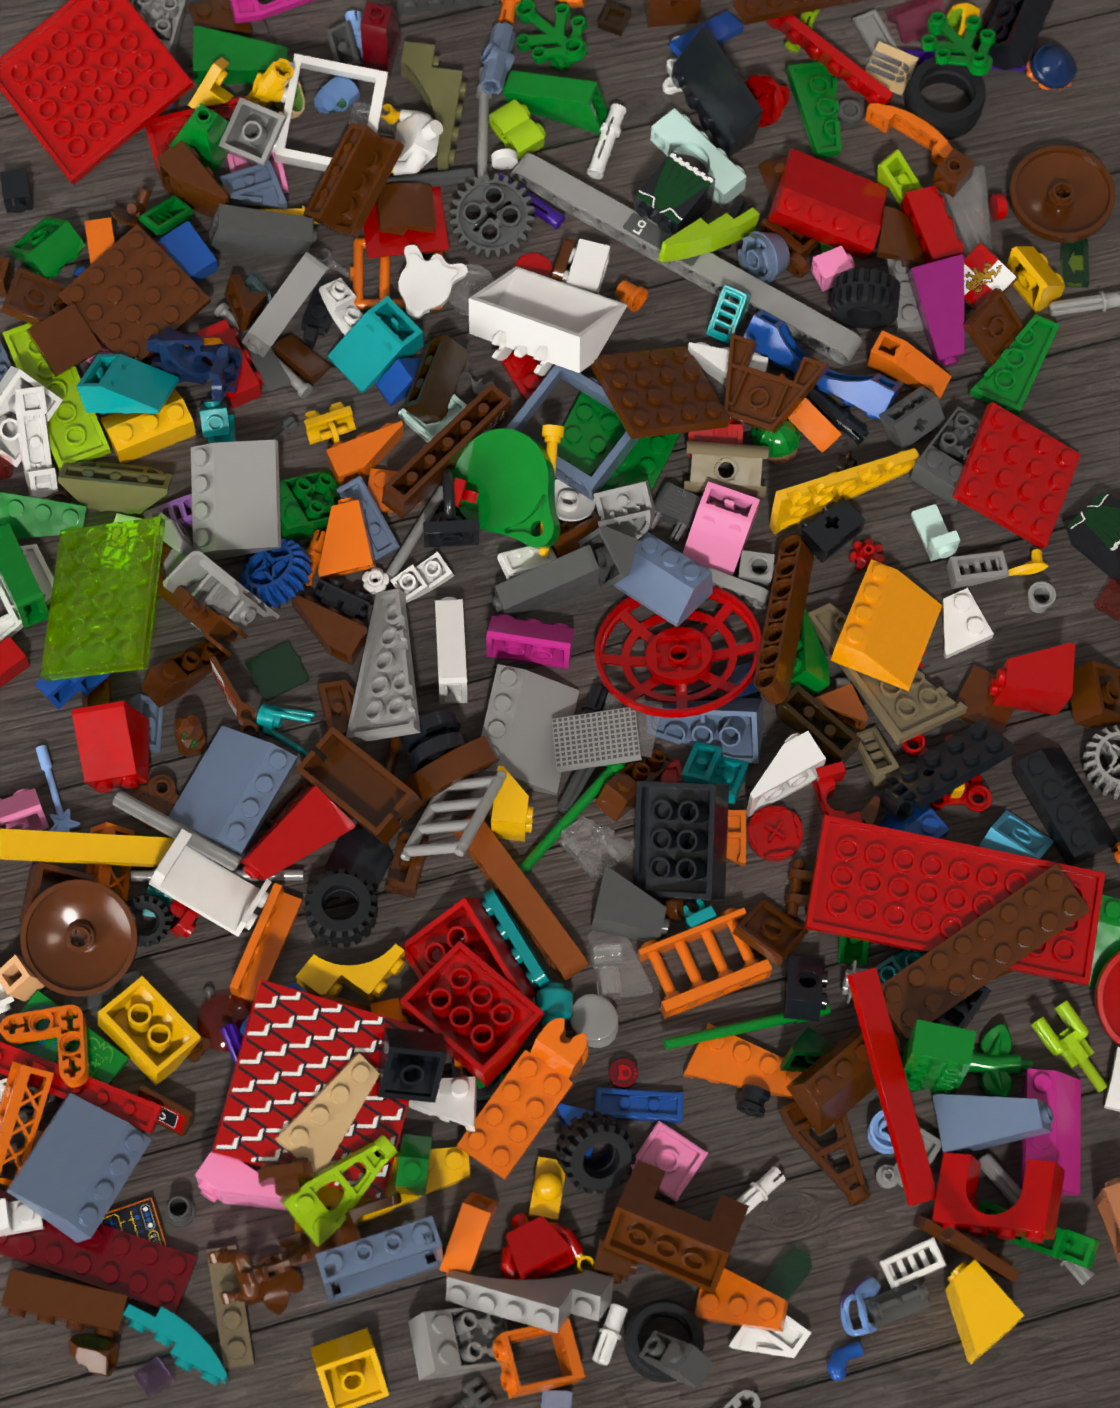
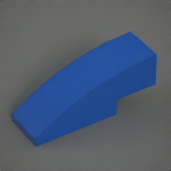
[35,642,127,710]

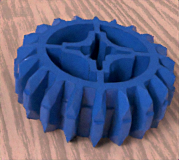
[239,538,312,608]

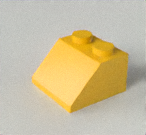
[1007,246,1065,314]
[491,766,534,842]
[310,1328,389,1408]

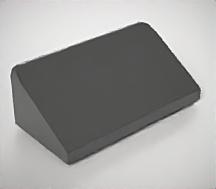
[326,20,362,79]

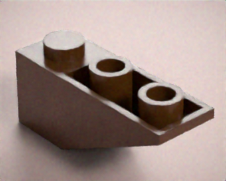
[291,594,368,666]
[141,639,229,708]
[595,744,674,822]

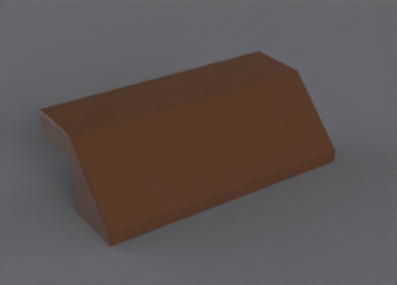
[303,123,405,238]

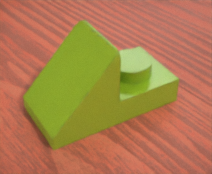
[877,149,922,207]

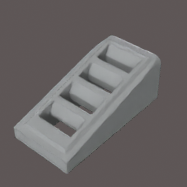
[946,550,1009,589]

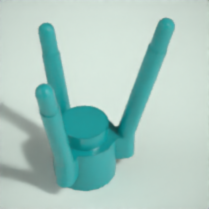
[256,703,315,756]

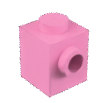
[811,246,855,291]

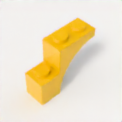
[296,944,406,1003]

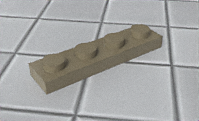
[206,1245,255,1370]

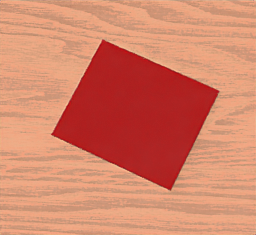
[363,186,449,259]

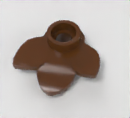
[130,774,180,829]
[245,1255,303,1315]

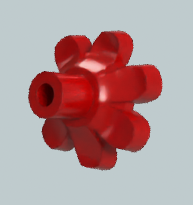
[849,538,885,571]

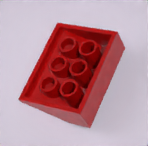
[767,148,887,259]
[400,897,536,1000]
[399,940,544,1087]

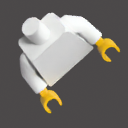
[380,104,443,176]

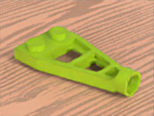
[280,1135,398,1247]

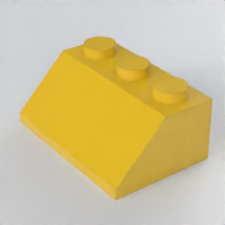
[100,388,196,464]
[98,976,201,1086]

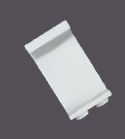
[149,829,272,937]

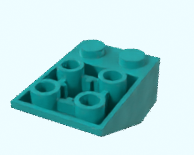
[327,296,424,394]
[76,354,179,414]

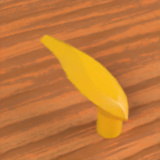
[1008,549,1049,576]

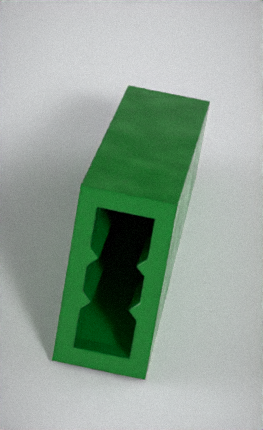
[193,26,293,85]
[502,70,609,134]
[0,523,50,629]

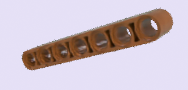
[453,811,588,982]

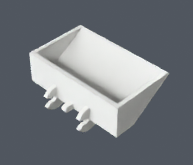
[469,267,628,376]

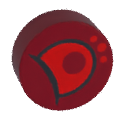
[609,1058,638,1089]

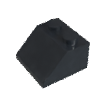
[377,1028,447,1103]

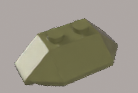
[58,461,172,514]

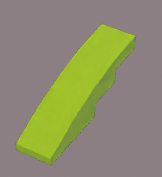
[658,207,760,263]

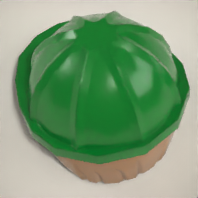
[752,420,801,465]

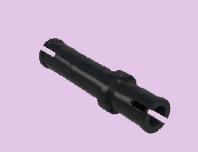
[806,386,869,445]

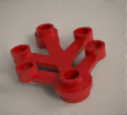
[901,734,992,812]

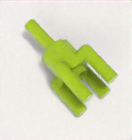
[1031,1000,1108,1093]

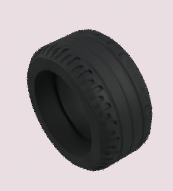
[624,1299,704,1383]

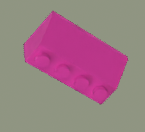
[1020,1069,1081,1196]

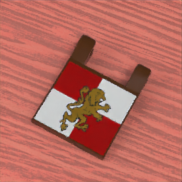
[964,241,1019,323]
[210,656,259,735]

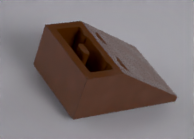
[156,141,231,218]

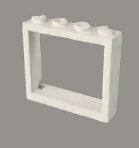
[272,54,388,172]

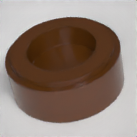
[787,251,810,278]

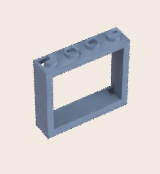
[506,365,640,501]
[315,1216,443,1304]

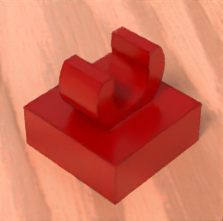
[454,477,479,508]

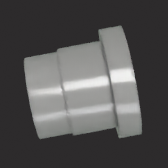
[1028,581,1056,613]

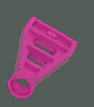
[230,0,315,24]

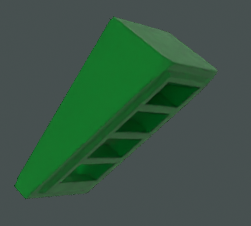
[138,195,194,235]

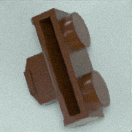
[258,1157,315,1197]

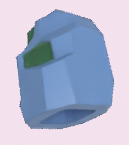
[314,76,360,114]

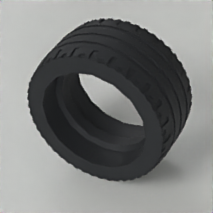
[905,57,986,140]

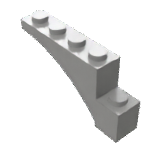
[446,1270,613,1333]

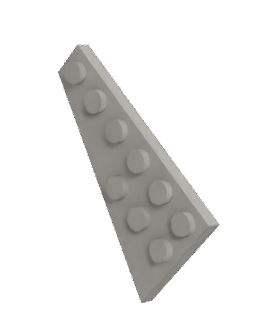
[346,588,421,744]

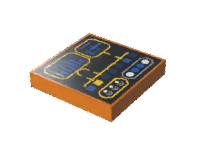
[100,1197,167,1246]

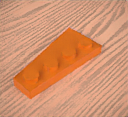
[683,1023,803,1100]

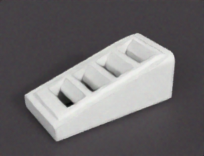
[880,1237,948,1289]

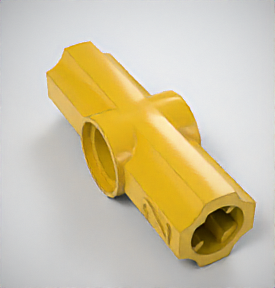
[245,58,294,109]

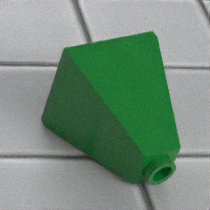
[169,103,229,174]

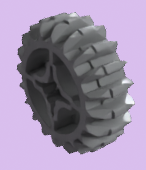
[1082,725,1120,800]

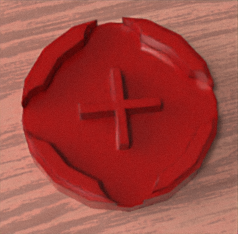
[747,805,803,861]

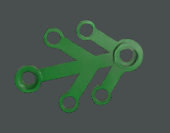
[515,0,588,64]
[921,12,996,76]

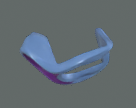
[840,1275,881,1336]

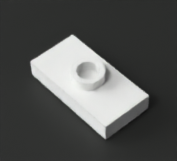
[497,546,557,580]

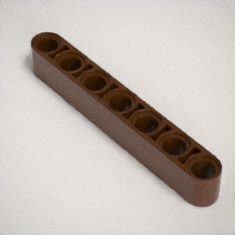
[754,535,814,705]

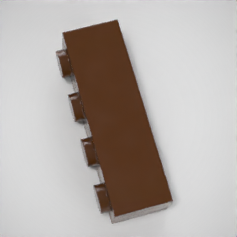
[1,1269,131,1339]

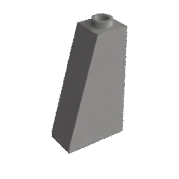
[241,252,328,358]

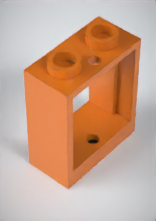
[493,1318,585,1399]

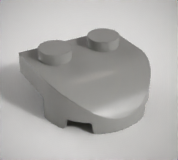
[593,480,655,539]

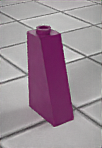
[907,254,965,367]

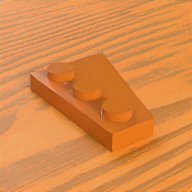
[695,1268,788,1332]

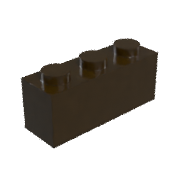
[402,335,469,425]
[776,684,860,764]

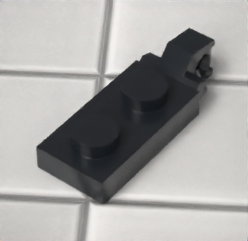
[301,277,334,348]

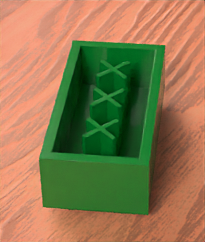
[901,1019,976,1095]

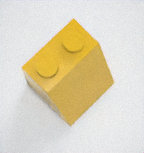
[945,1260,1024,1364]

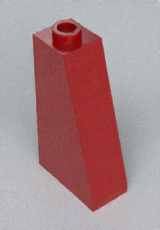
[240,785,356,881]

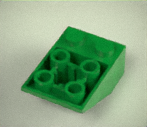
[279,469,342,543]

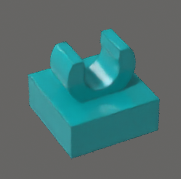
[683,899,717,930]

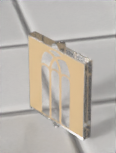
[864,40,919,98]

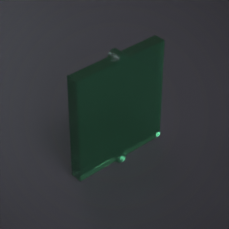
[244,641,309,702]

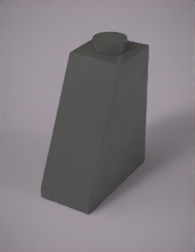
[591,867,670,942]

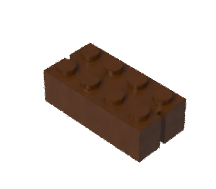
[295,726,423,845]

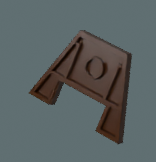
[724,333,830,434]
[913,1215,1020,1282]

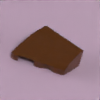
[877,206,927,268]

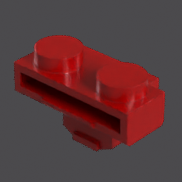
[169,899,199,938]

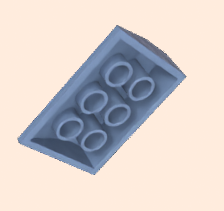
[169,726,297,858]
[6,1093,152,1243]

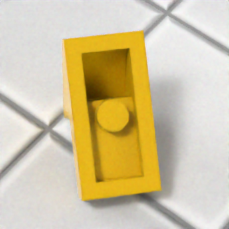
[188,57,234,108]

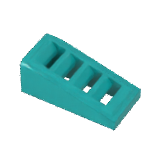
[706,284,752,345]

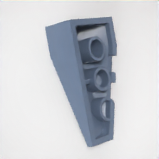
[646,698,764,764]

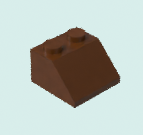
[1070,661,1120,728]
[19,862,95,923]

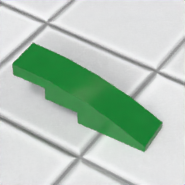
[979,1200,1100,1269]

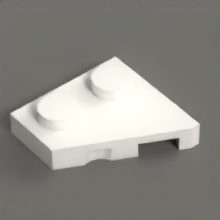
[942,588,994,659]
[729,1315,811,1358]

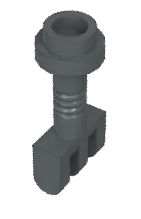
[451,1376,497,1408]

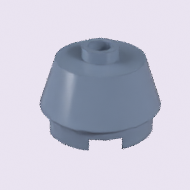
[738,231,790,283]

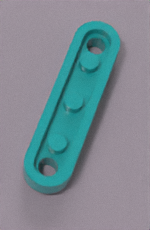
[482,888,552,989]

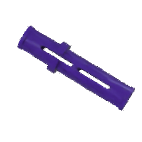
[498,172,566,230]

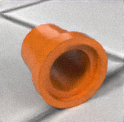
[615,280,648,312]

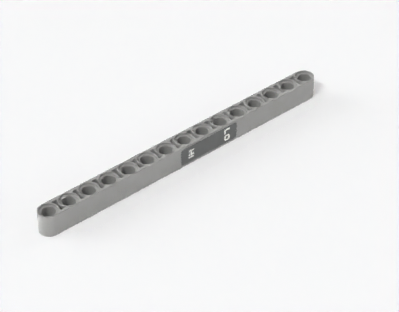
[510,153,862,365]

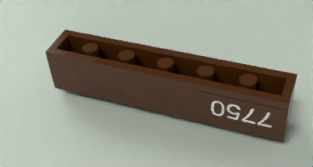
[382,383,511,519]

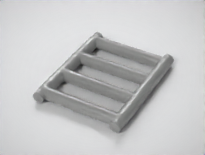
[400,771,507,861]

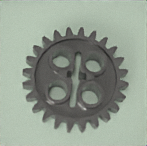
[449,173,536,260]

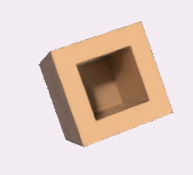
[0,955,44,1003]

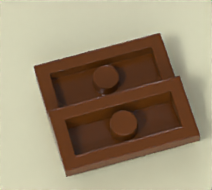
[376,183,436,236]

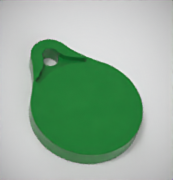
[453,429,560,549]

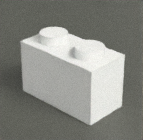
[562,238,610,295]

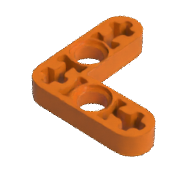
[0,1005,89,1088]

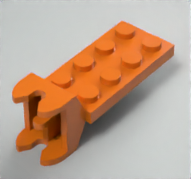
[457,1018,588,1181]

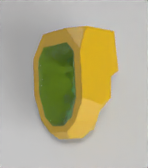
[947,3,980,42]

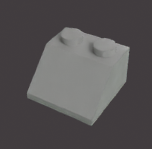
[218,97,287,166]

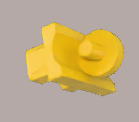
[304,402,356,445]

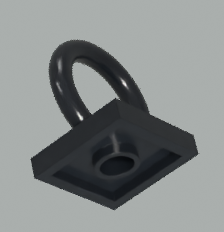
[423,469,479,548]

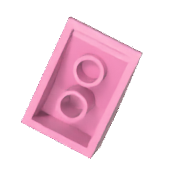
[195,1151,287,1210]

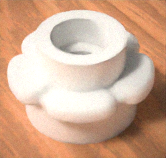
[362,568,389,594]

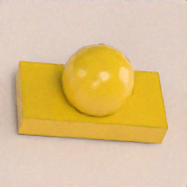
[529,1157,565,1221]

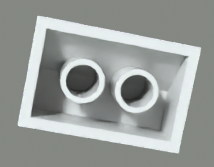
[0,366,63,467]

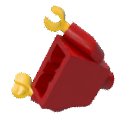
[500,1213,594,1280]

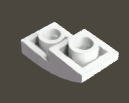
[319,278,363,335]
[390,552,455,603]

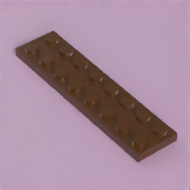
[881,864,1091,1041]

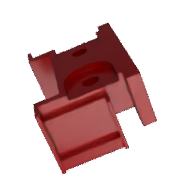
[812,761,863,822]

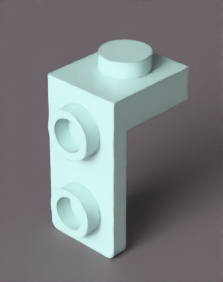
[911,504,960,561]

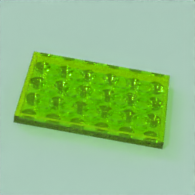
[40,516,165,681]

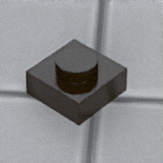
[598,2,632,37]

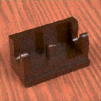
[760,217,818,260]
[384,832,429,898]

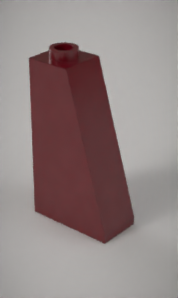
[360,1,401,80]

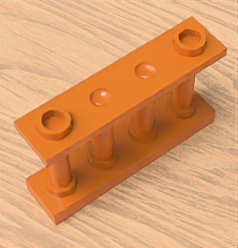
[637,908,772,1019]

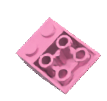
[682,482,760,576]

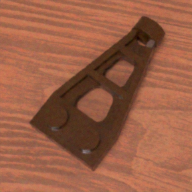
[778,1101,871,1207]

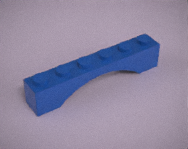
[744,310,902,419]

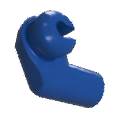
[827,1341,864,1381]

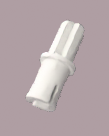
[736,1166,786,1216]
[592,1304,629,1365]

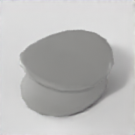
[570,994,619,1048]

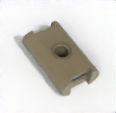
[683,441,769,498]

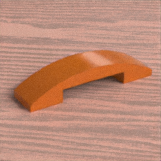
[865,103,953,166]

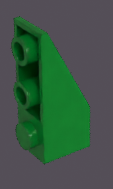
[791,608,830,696]

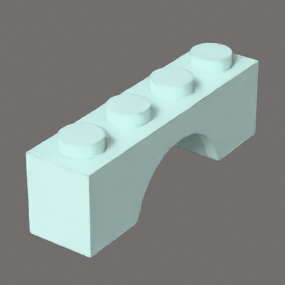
[650,108,747,208]

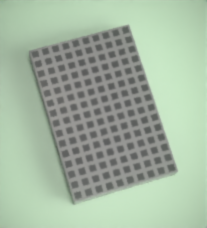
[552,707,642,772]

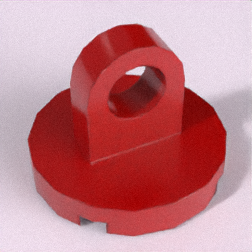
[744,74,790,127]

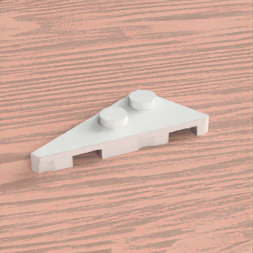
[409,1076,477,1132]

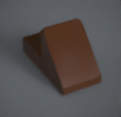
[224,275,268,331]

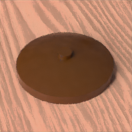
[1009,145,1116,243]
[20,879,139,997]

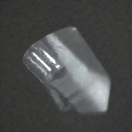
[588,930,654,1000]

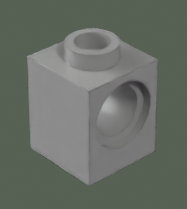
[738,550,776,590]

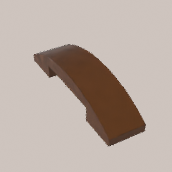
[403,736,499,813]

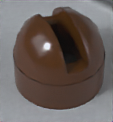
[663,898,685,920]

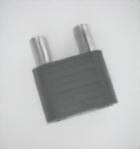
[649,482,701,542]

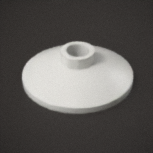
[555,479,596,521]

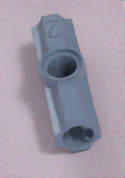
[480,22,515,95]

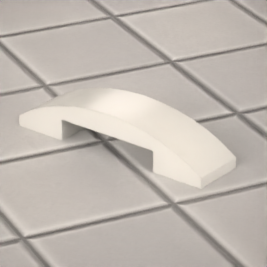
[15,386,58,498]

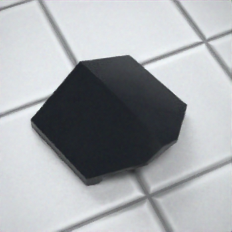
[325,828,393,891]

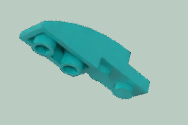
[123,1304,229,1386]

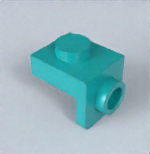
[199,399,230,437]

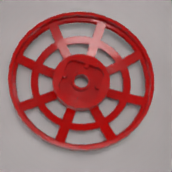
[594,586,762,718]

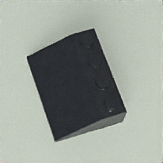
[671,26,763,157]
[633,781,729,900]

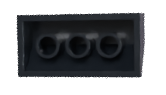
[972,0,1054,70]
[1012,747,1118,866]

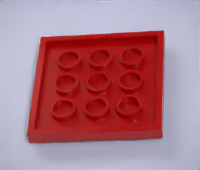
[952,402,1081,549]

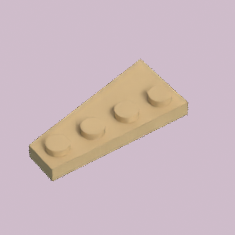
[275,1053,380,1173]

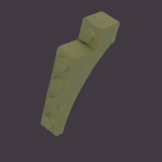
[401,41,467,171]

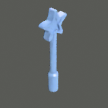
[36,745,81,832]

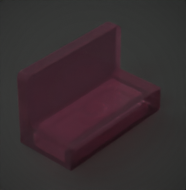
[886,0,947,44]

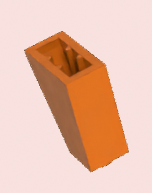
[318,497,377,579]
[439,1192,499,1276]

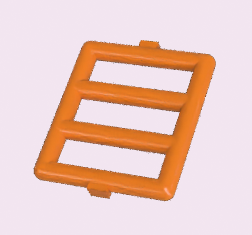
[350,238,443,310]

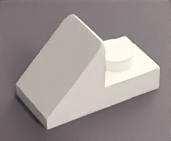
[0,1198,44,1237]

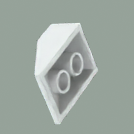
[746,731,826,817]

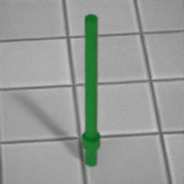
[518,762,627,875]
[663,1003,830,1050]

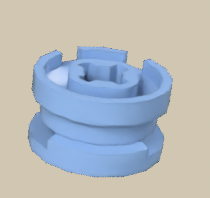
[867,1110,894,1154]

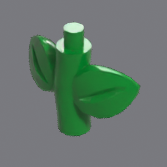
[968,1022,1032,1097]

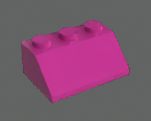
[486,615,575,669]

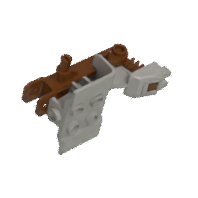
[137,512,280,657]

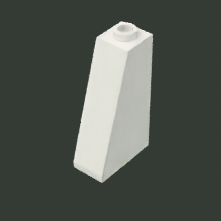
[435,597,467,704]

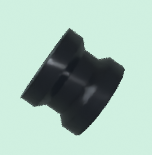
[736,1084,771,1118]

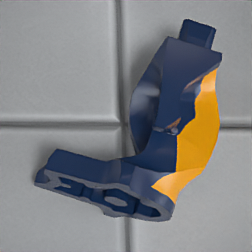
[147,327,242,402]

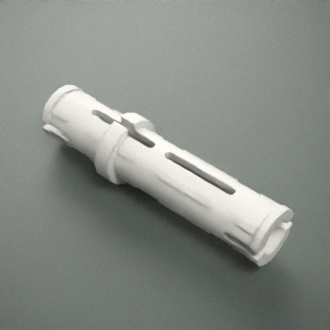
[587,103,626,179]

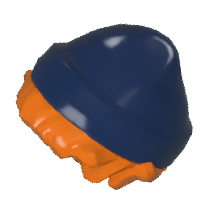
[1026,44,1077,90]

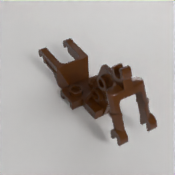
[207,1192,402,1304]

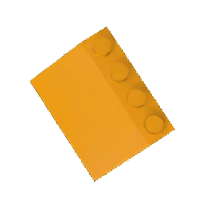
[830,559,943,691]

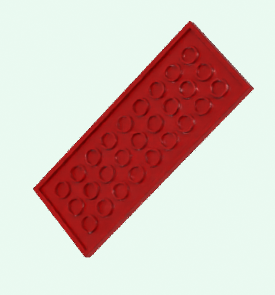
[804,815,1105,986]

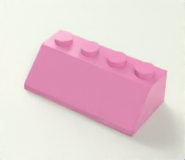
[0,788,49,831]

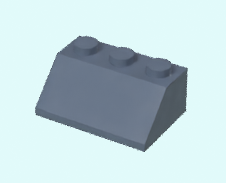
[614,532,713,627]

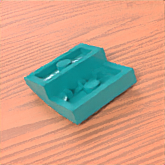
[681,742,749,804]

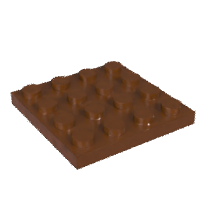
[58,224,211,363]
[590,345,731,439]

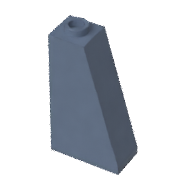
[932,1094,1054,1154]

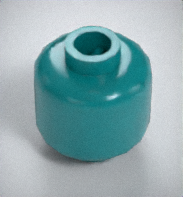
[535,983,573,1026]

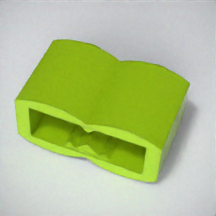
[489,99,546,162]

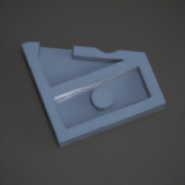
[220,161,287,209]

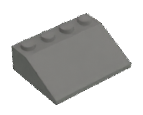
[191,440,281,561]
[474,664,579,795]

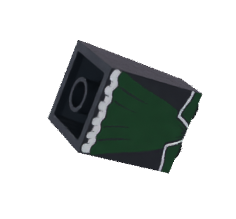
[634,151,716,235]
[1066,492,1120,585]

